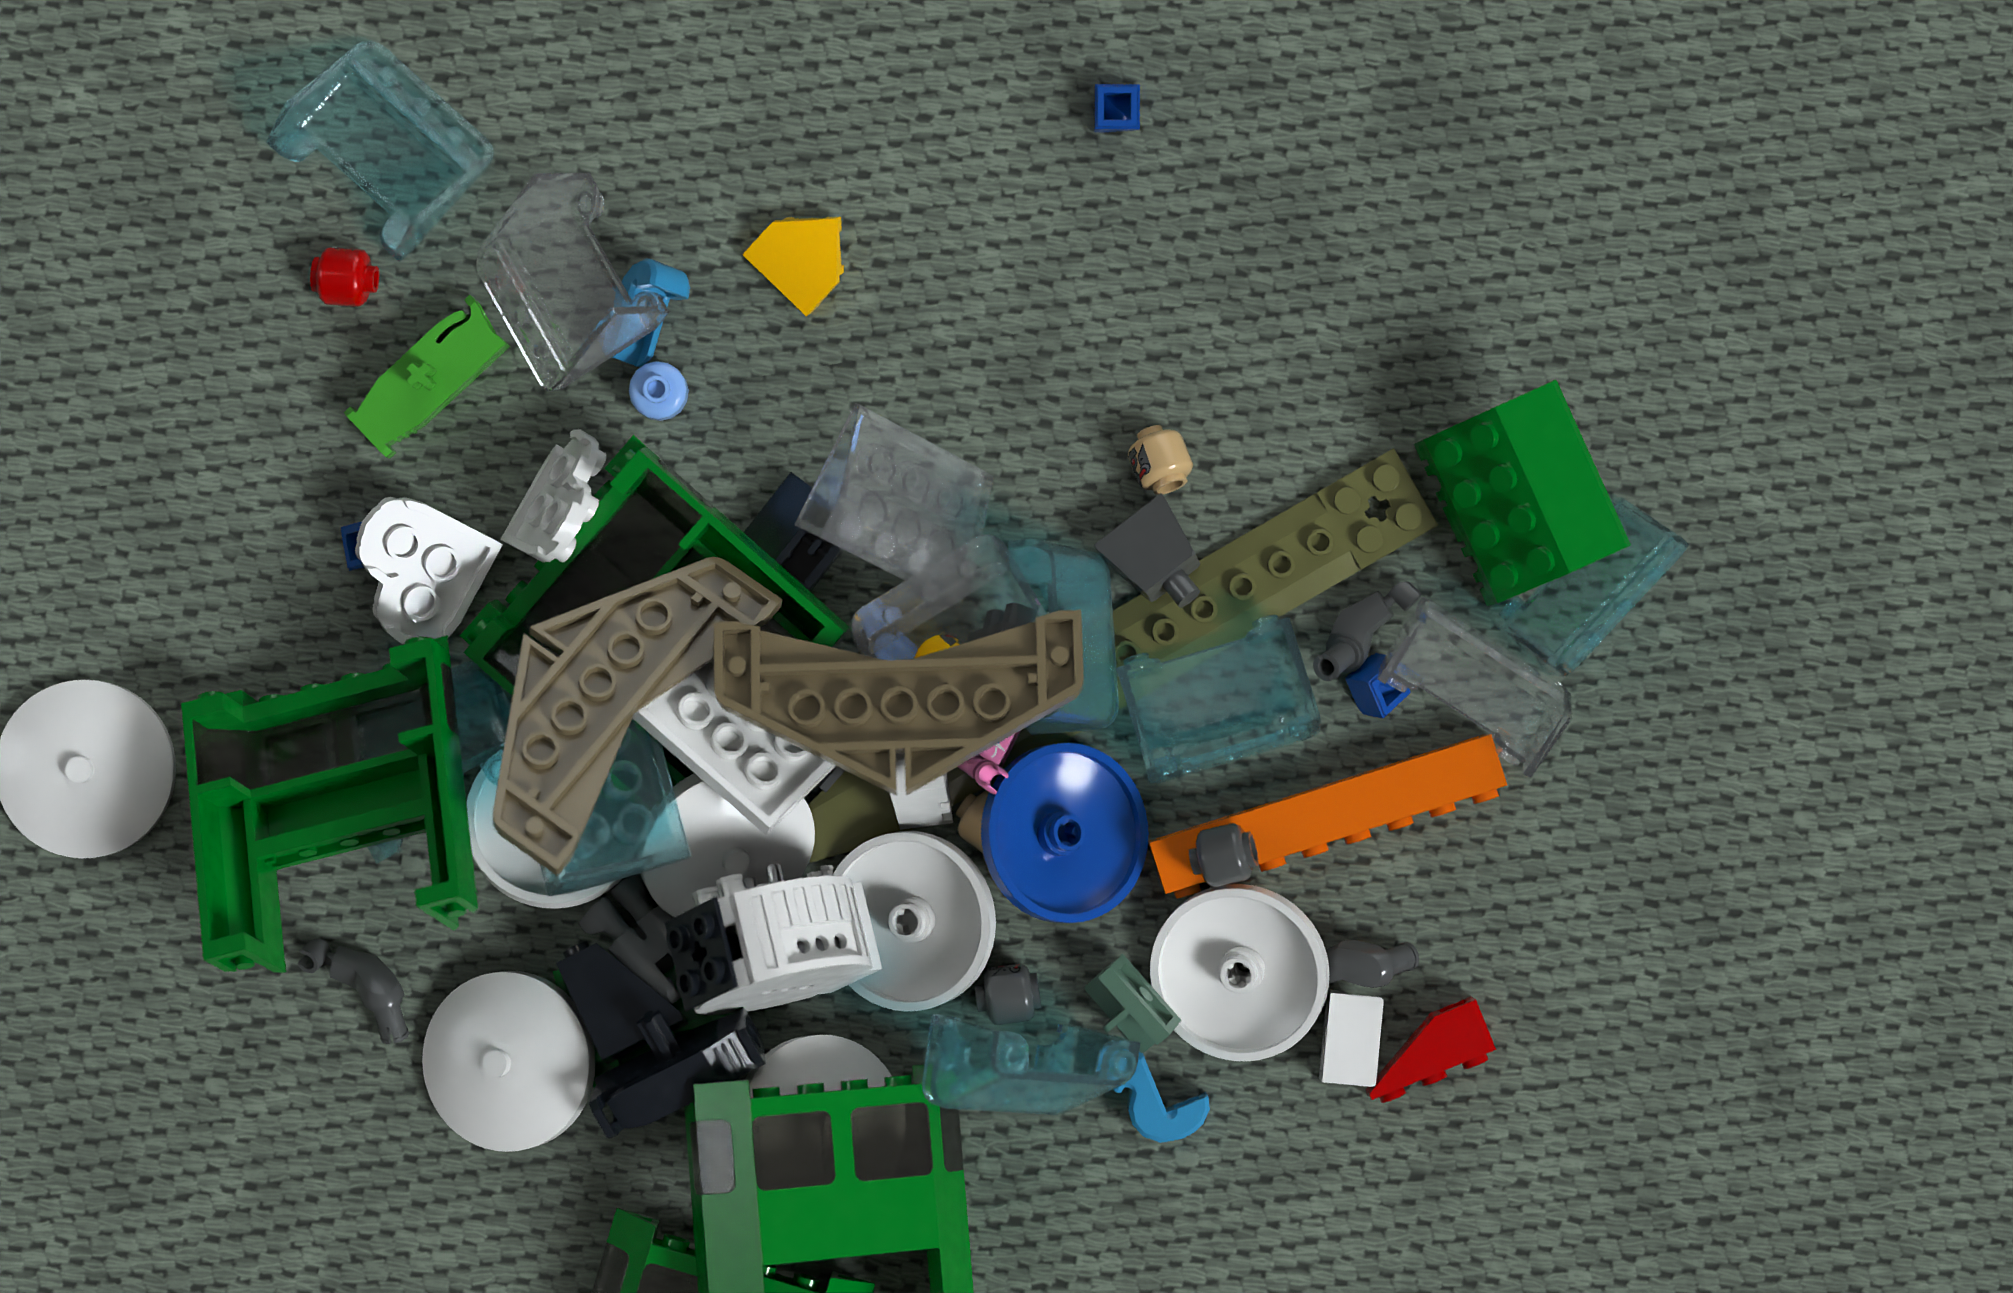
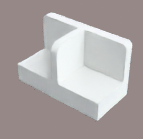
[1319,990,1384,1087]

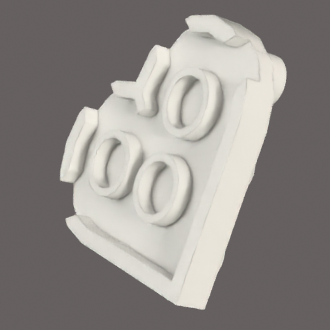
[500,429,606,562]
[355,497,503,644]

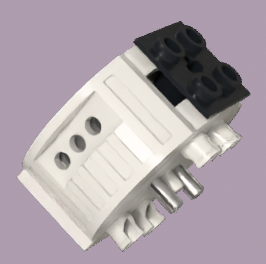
[665,864,882,1015]

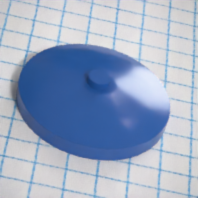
[981,743,1149,923]

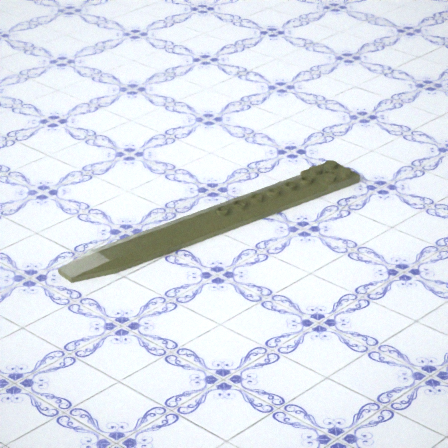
[808,448,1438,863]

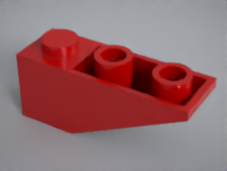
[1366,996,1496,1103]

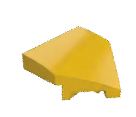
[742,217,844,317]

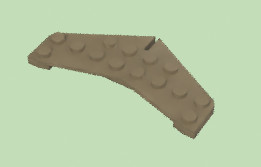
[493,557,782,877]
[714,610,1084,796]

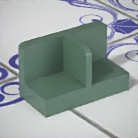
[1085,953,1182,1053]

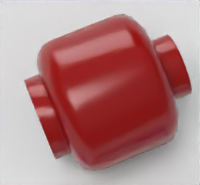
[310,247,380,307]

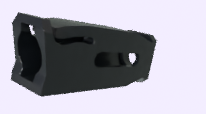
[589,1007,766,1139]

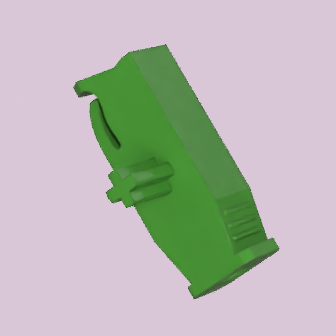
[344,295,510,458]

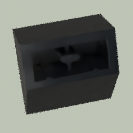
[743,472,861,592]

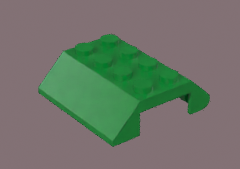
[1414,380,1631,606]

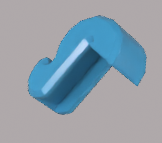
[602,258,690,367]
[1108,1048,1210,1143]

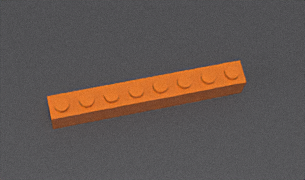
[1148,733,1507,899]

